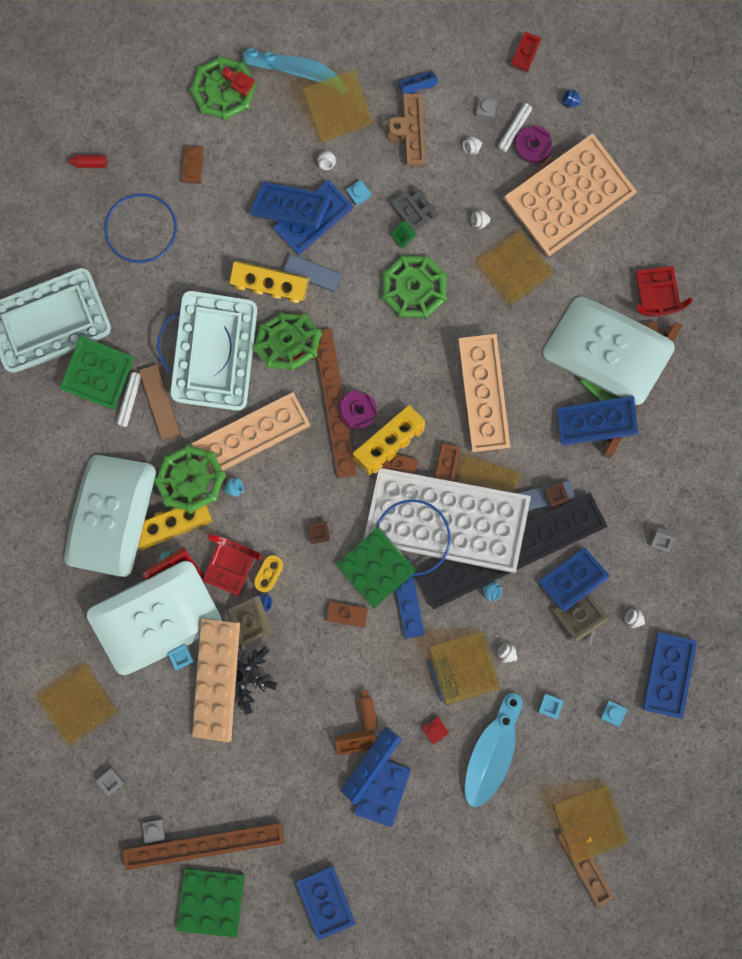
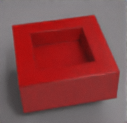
[422,717,449,744]

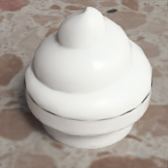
[462,136,482,156]
[318,151,336,170]
[471,210,491,229]
[624,609,645,628]
[497,643,517,663]

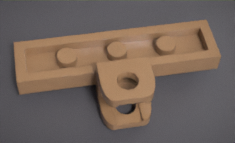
[387,94,426,166]

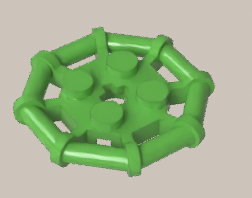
[189,55,257,121]
[381,254,448,319]
[253,311,322,371]
[154,444,226,514]

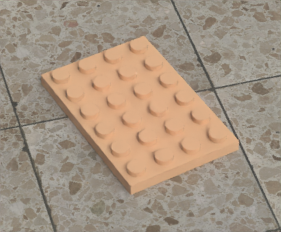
[503,133,637,257]

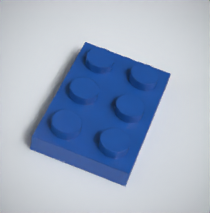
[539,547,610,613]
[354,761,411,827]
[296,866,356,940]

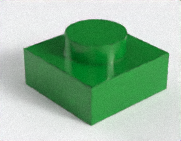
[391,221,416,248]

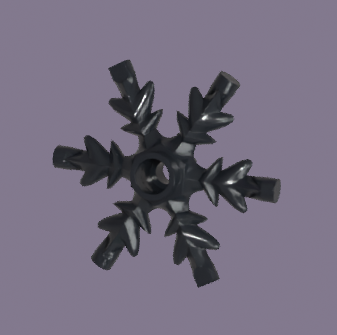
[235,645,278,715]

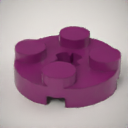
[515,126,553,164]
[338,391,377,429]

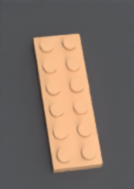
[458,334,510,452]
[191,392,311,474]
[192,619,240,742]

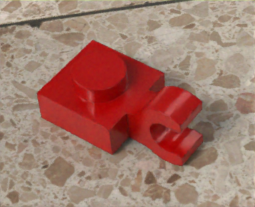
[221,67,255,97]

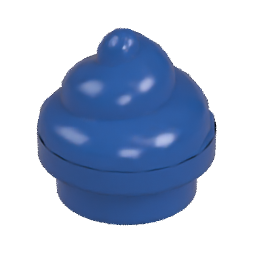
[562,89,582,108]
[255,593,272,611]

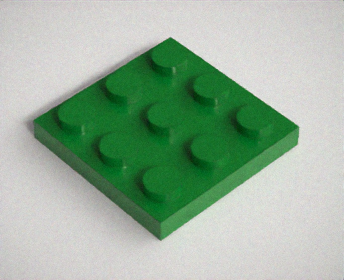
[60,336,135,410]
[336,527,417,609]
[177,868,245,938]

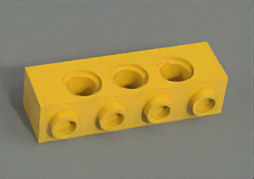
[230,260,310,303]
[353,405,425,476]
[138,497,213,550]

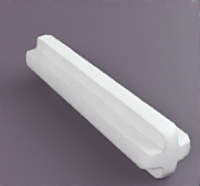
[498,103,532,152]
[117,372,141,427]

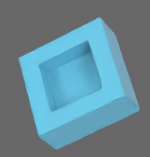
[346,180,372,206]
[167,644,194,670]
[538,694,564,719]
[600,700,627,727]

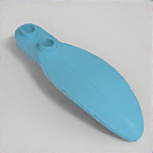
[243,48,346,94]
[465,693,523,807]

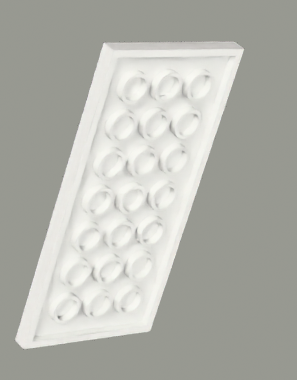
[363,468,531,573]

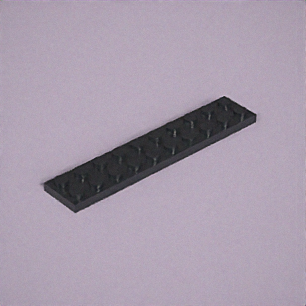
[417,492,608,610]

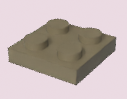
[553,594,609,642]
[228,596,273,646]

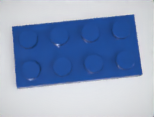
[273,180,353,256]
[250,181,331,230]
[558,396,639,446]
[642,632,697,719]

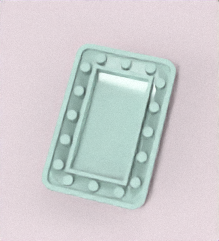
[0,268,111,373]
[171,291,257,411]
[543,297,675,405]
[64,455,156,577]
[87,561,222,675]

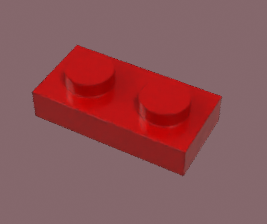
[511,32,542,73]

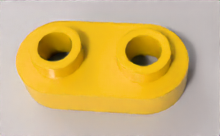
[254,555,283,593]

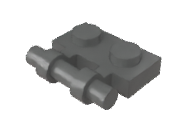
[391,186,438,232]

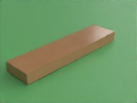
[139,364,181,441]
[556,825,614,908]

